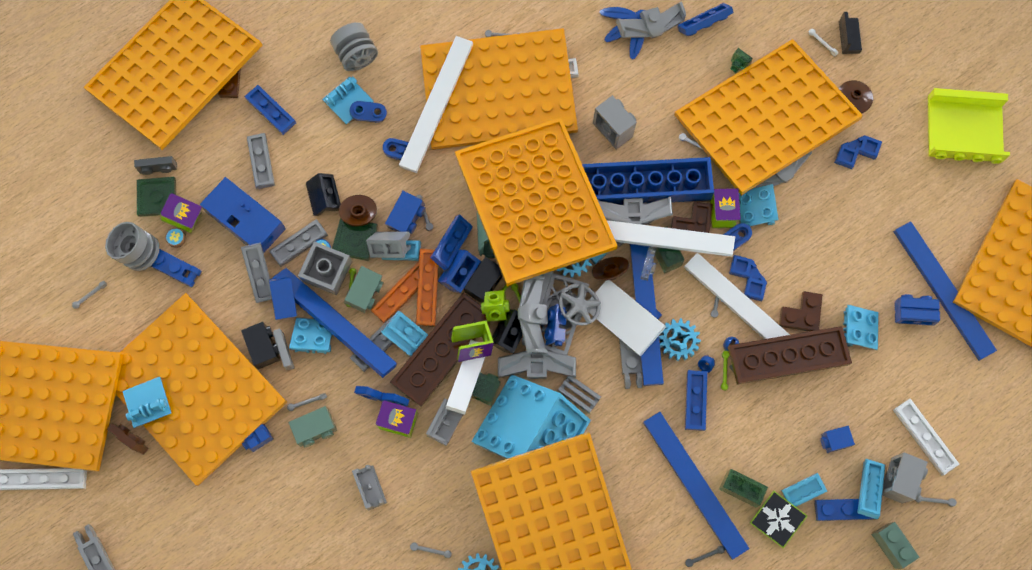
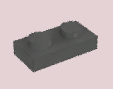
[134,156,177,175]

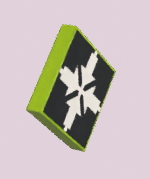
[750,490,807,548]

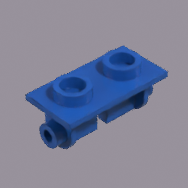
[544,304,567,346]

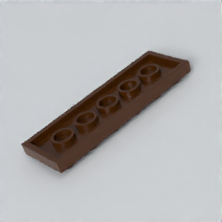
[390,292,489,407]
[728,326,852,385]

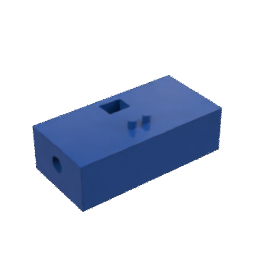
[200,177,286,253]

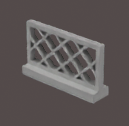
[522,271,589,355]

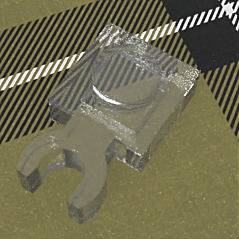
[640,246,657,281]

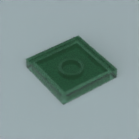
[137,177,176,217]
[332,218,378,261]

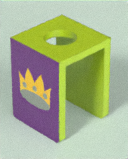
[710,188,741,228]
[161,193,202,233]
[451,321,494,362]
[376,401,418,438]

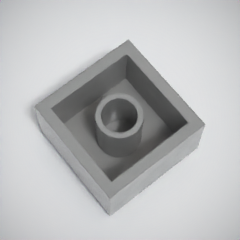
[593,95,637,150]
[298,241,352,295]
[882,452,928,504]

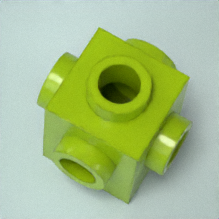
[481,290,510,322]

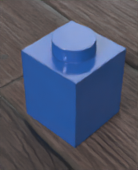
[820,425,855,453]

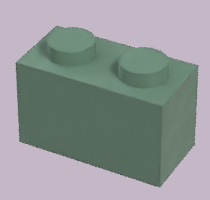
[344,266,384,313]
[288,406,337,447]
[871,522,920,569]

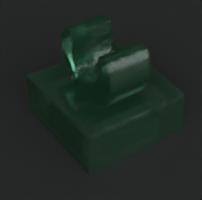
[730,48,753,73]

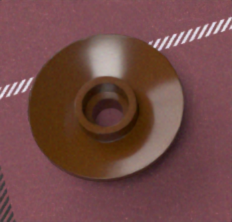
[839,80,873,114]
[339,195,377,226]
[592,257,629,281]

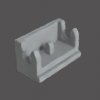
[366,232,411,258]
[426,398,463,446]
[352,465,387,511]

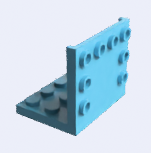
[471,375,591,459]

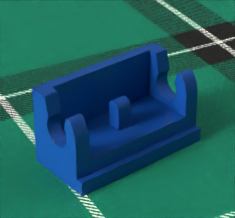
[269,277,297,320]

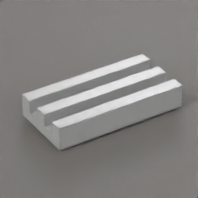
[273,329,295,371]
[558,376,601,414]

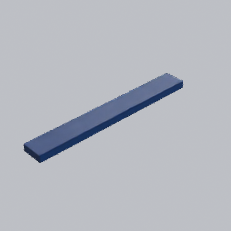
[893,221,997,361]
[630,244,664,386]
[272,268,397,378]
[643,412,750,560]

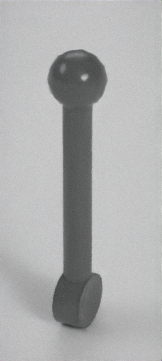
[685,546,725,567]

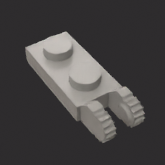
[619,339,642,389]
[73,524,115,570]

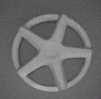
[559,284,601,325]

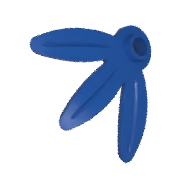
[600,7,645,59]

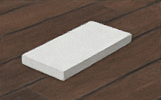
[587,280,666,356]

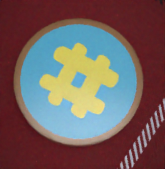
[165,228,186,248]

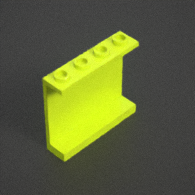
[928,88,1010,164]

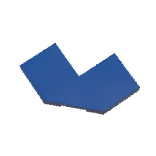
[834,135,882,169]
[729,255,767,302]
[354,386,410,406]

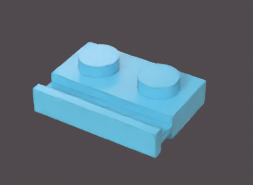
[381,310,428,357]

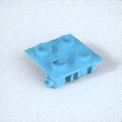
[322,76,374,125]
[739,184,779,226]
[843,305,879,350]
[289,318,332,354]
[123,377,171,428]

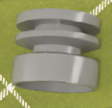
[330,22,378,71]
[105,222,160,271]

